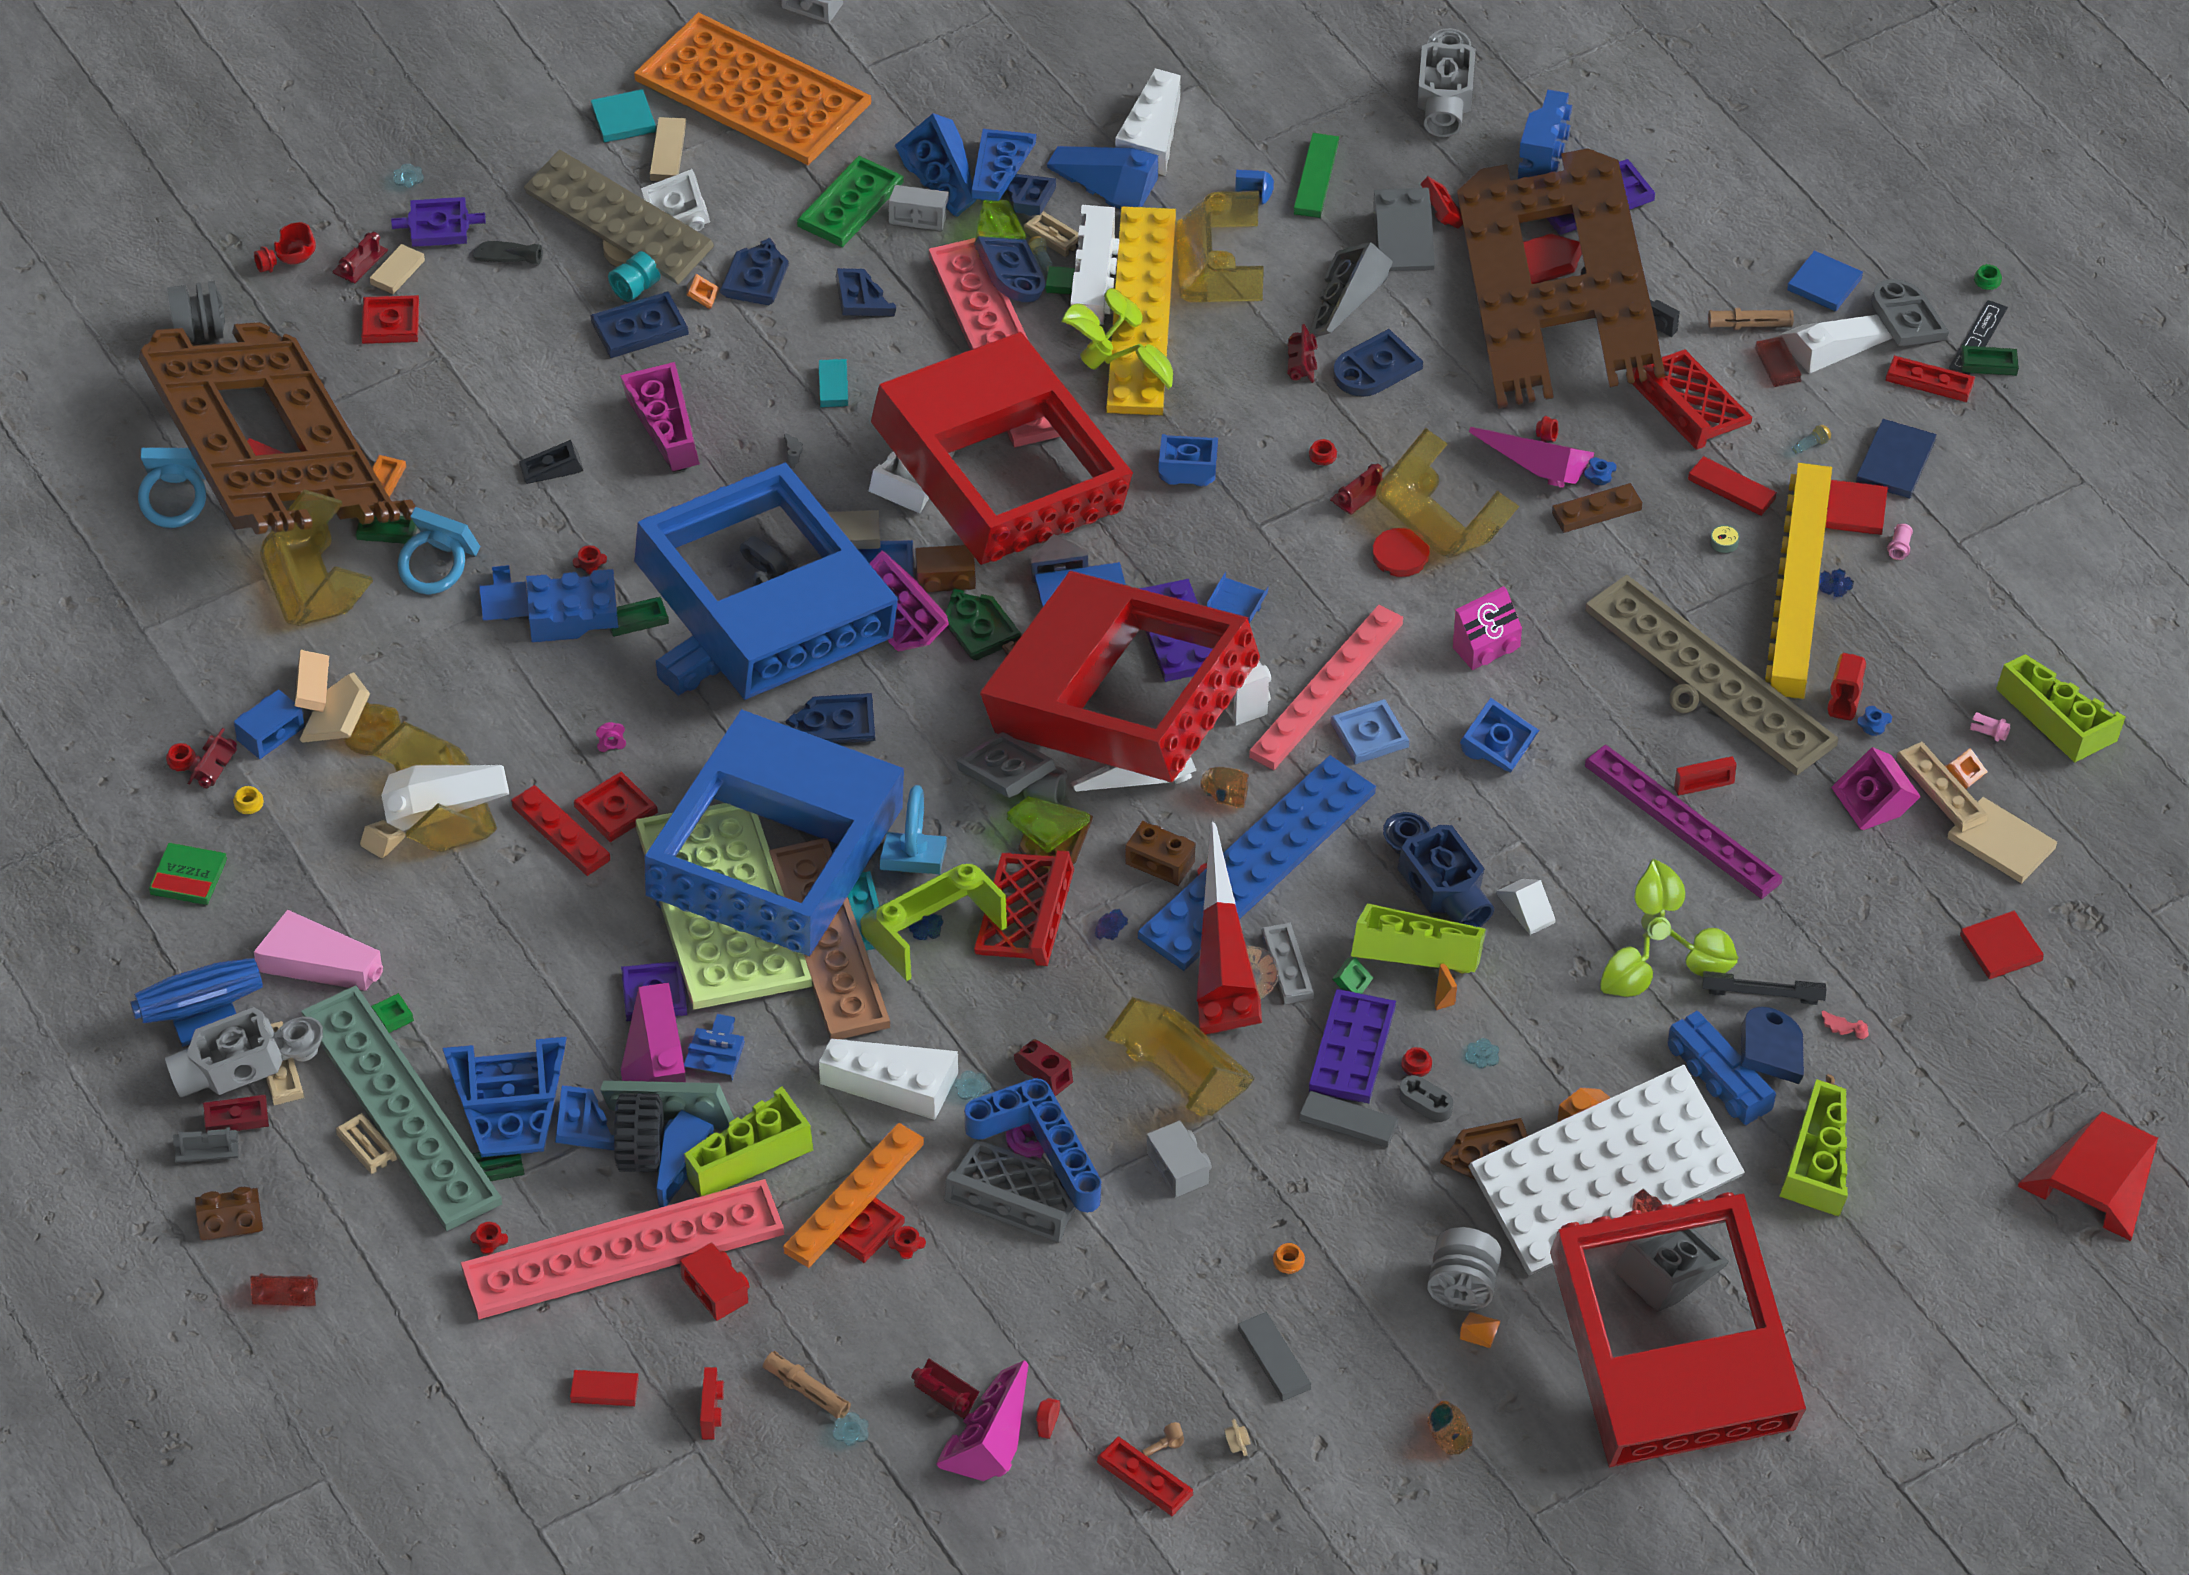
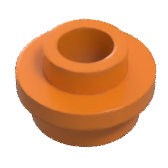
[1273,1243,1305,1274]

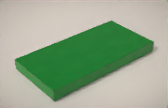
[797,155,904,248]

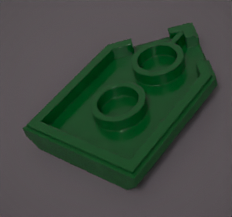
[945,589,1022,661]

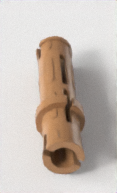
[1708,308,1794,330]
[763,1351,851,1420]

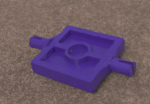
[391,197,486,247]

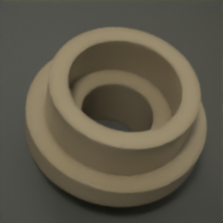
[1670,684,1699,713]

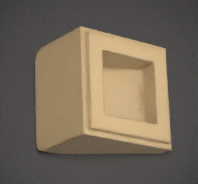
[360,820,406,858]

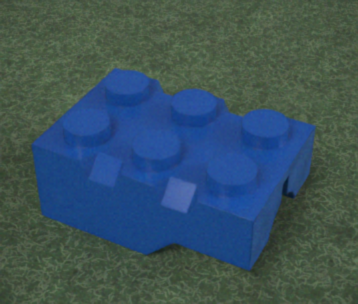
[1518,89,1572,179]
[526,569,618,642]

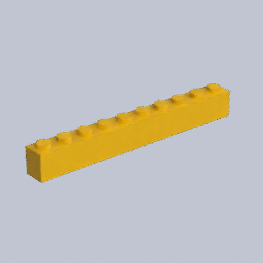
[1765,463,1832,699]

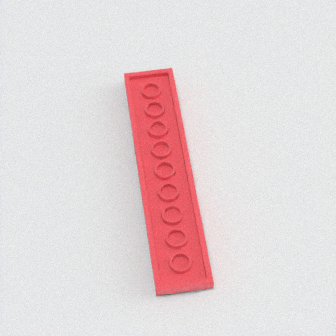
[929,238,1060,448]
[461,1179,784,1320]

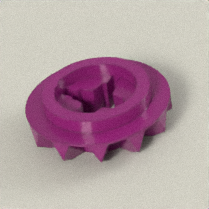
[1006,1123,1045,1159]

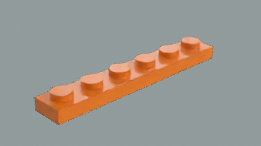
[783,1123,924,1268]

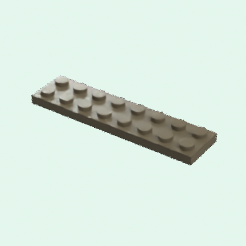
[524,149,714,285]

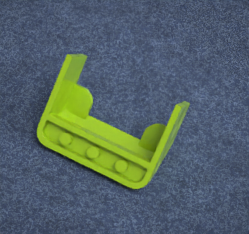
[861,864,1007,981]

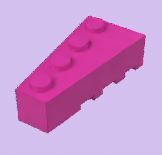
[620,362,700,471]

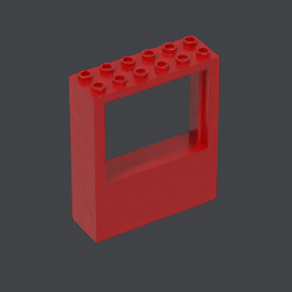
[871,332,1133,565]
[980,571,1260,783]
[1550,1192,1806,1467]

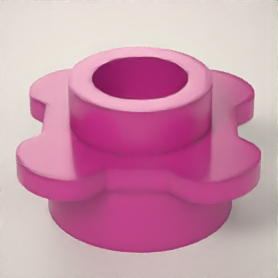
[596,722,626,752]

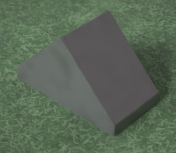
[1031,534,1088,582]

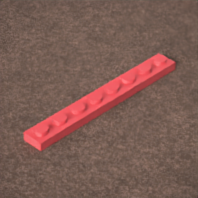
[1249,605,1403,770]

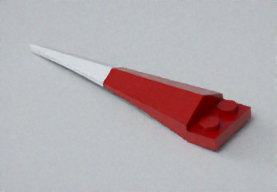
[1197,821,1262,1035]

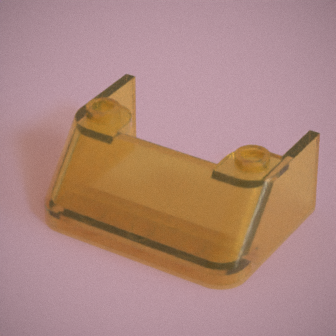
[1176,191,1264,302]
[1376,428,1519,558]
[260,489,373,626]
[372,721,497,852]
[1104,997,1255,1117]

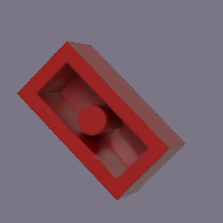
[680,1242,750,1321]

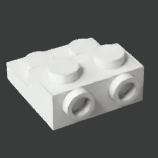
[641,169,710,231]

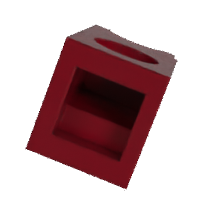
[1014,1039,1073,1096]

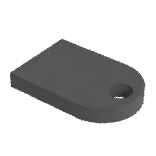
[1871,279,1949,346]

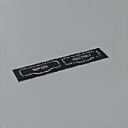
[1949,300,2008,375]

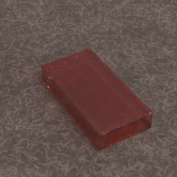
[1755,336,1801,387]

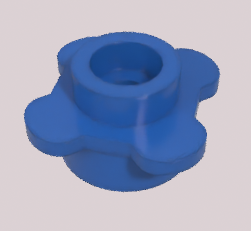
[1584,457,1617,485]
[1857,706,1892,736]

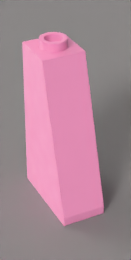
[254,910,383,991]

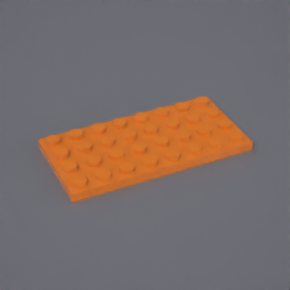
[634,12,871,165]

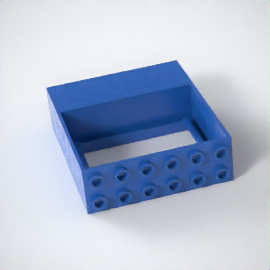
[634,462,898,700]
[645,709,904,956]

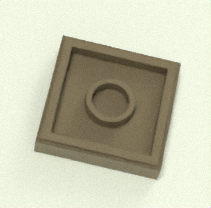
[827,510,880,549]

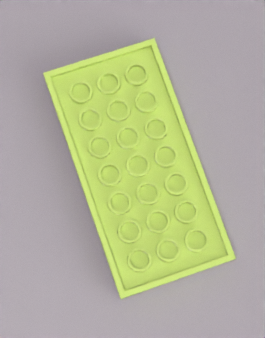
[636,803,812,1010]

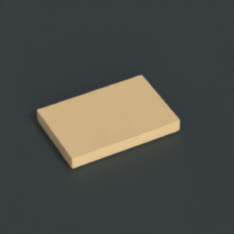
[1948,797,2057,884]

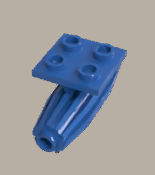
[130,958,263,1047]

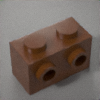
[1125,821,1196,886]

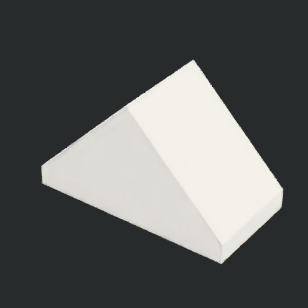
[1497,879,1556,935]

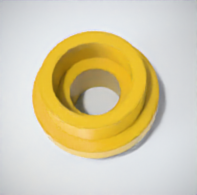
[233,786,264,814]

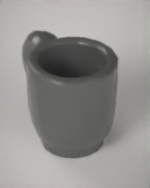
[1023,766,1068,806]

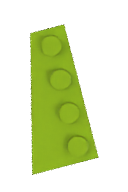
[1996,654,2126,763]
[1351,903,1486,973]
[1779,1079,1848,1217]
[684,1086,813,1197]

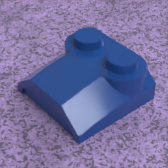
[1158,434,1218,487]
[1460,697,1540,773]

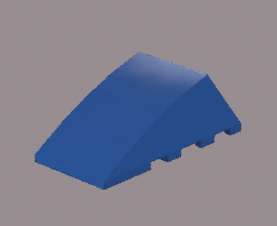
[442,1037,567,1157]

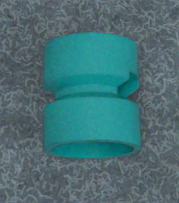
[608,251,661,302]

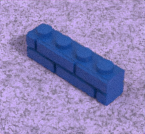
[656,636,721,696]
[1667,1011,1776,1125]

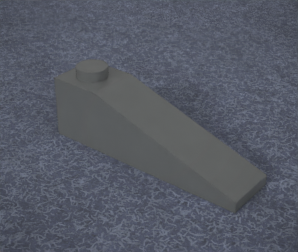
[1310,242,1393,337]

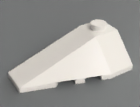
[1778,315,1892,374]
[1071,757,1196,792]
[381,765,509,831]

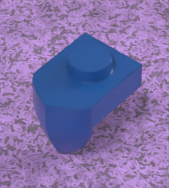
[1235,170,1274,205]

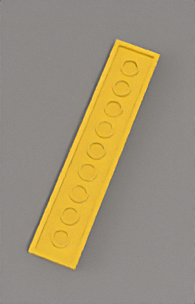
[1107,207,1176,415]

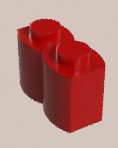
[1827,653,1866,721]

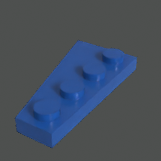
[971,129,1037,202]

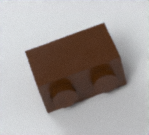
[915,545,976,592]

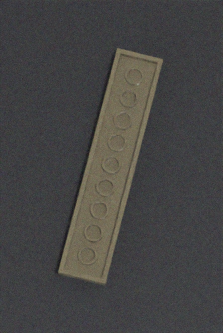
[1585,574,1838,776]

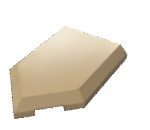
[300,672,370,743]

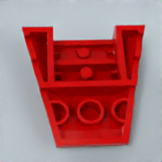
[2018,1111,2158,1241]

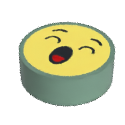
[1710,525,1740,553]

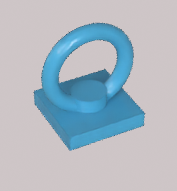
[138,448,206,528]
[398,507,481,595]
[880,785,947,874]

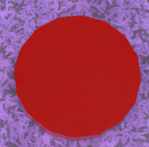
[1372,528,1430,577]

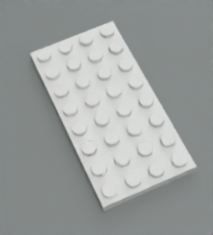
[1469,1065,1745,1276]

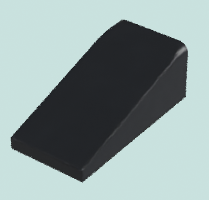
[519,440,584,484]

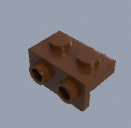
[195,1186,263,1240]

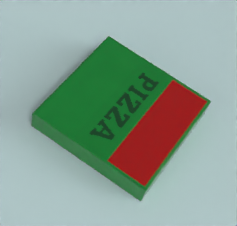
[149,843,227,905]

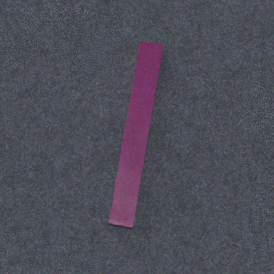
[1585,744,1783,899]

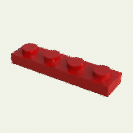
[511,785,611,876]

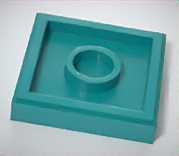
[591,89,656,143]

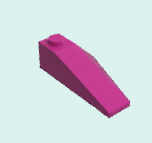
[1469,427,1594,487]
[621,983,686,1082]

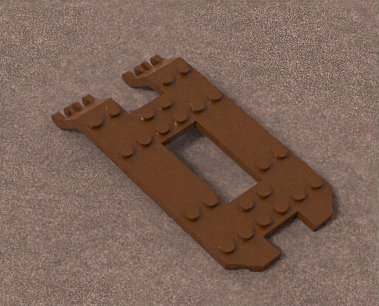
[1457,148,1665,409]
[138,322,416,534]

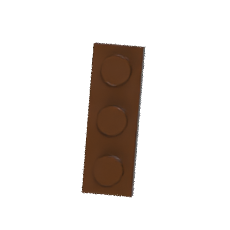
[1552,483,1643,533]

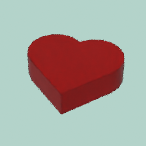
[1036,1398,1060,1439]

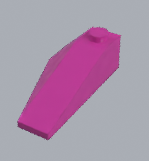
[936,1360,1028,1481]

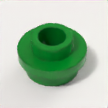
[1974,264,2002,290]

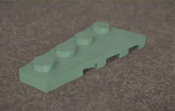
[600,1081,735,1130]

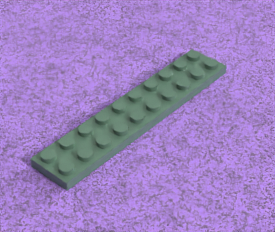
[302,985,502,1232]

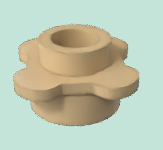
[1225,1419,1251,1456]

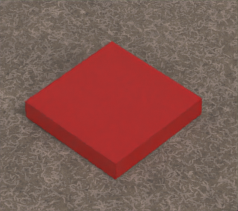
[361,295,420,344]
[1825,480,1888,535]
[574,771,658,842]
[1960,910,2044,979]
[833,1197,905,1263]

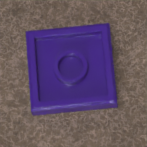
[621,961,687,1021]

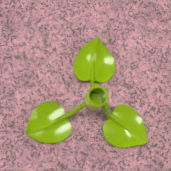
[1061,288,1173,390]
[1600,859,1738,997]

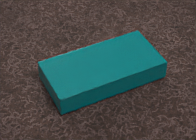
[819,359,848,407]

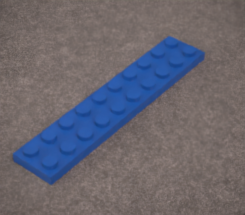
[1138,755,1376,971]

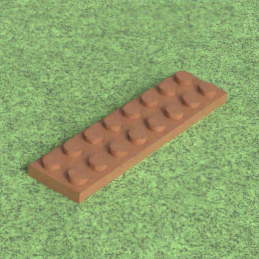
[769,838,890,1040]

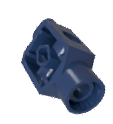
[1383,812,1494,927]

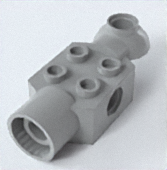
[1417,28,1476,137]
[165,1007,323,1098]

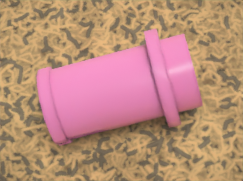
[1887,524,1913,560]
[1970,712,2010,742]

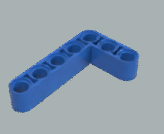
[964,1078,1101,1213]

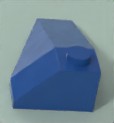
[895,113,976,217]
[1047,146,1158,209]

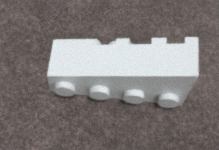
[1115,68,1181,176]
[1070,205,1120,325]
[868,451,955,513]
[819,1039,958,1120]

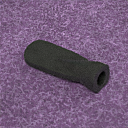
[473,241,543,265]

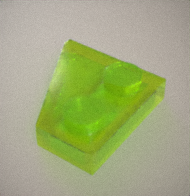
[975,200,1027,241]
[1007,796,1090,853]

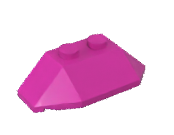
[870,551,949,652]

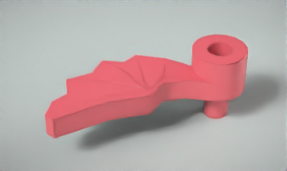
[1822,1011,1869,1039]

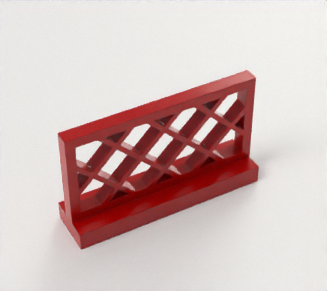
[1632,349,1753,450]
[974,850,1074,966]

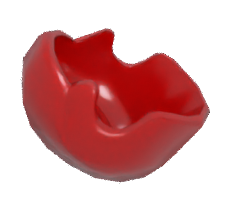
[274,222,316,265]

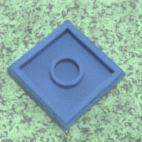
[1331,699,1409,764]

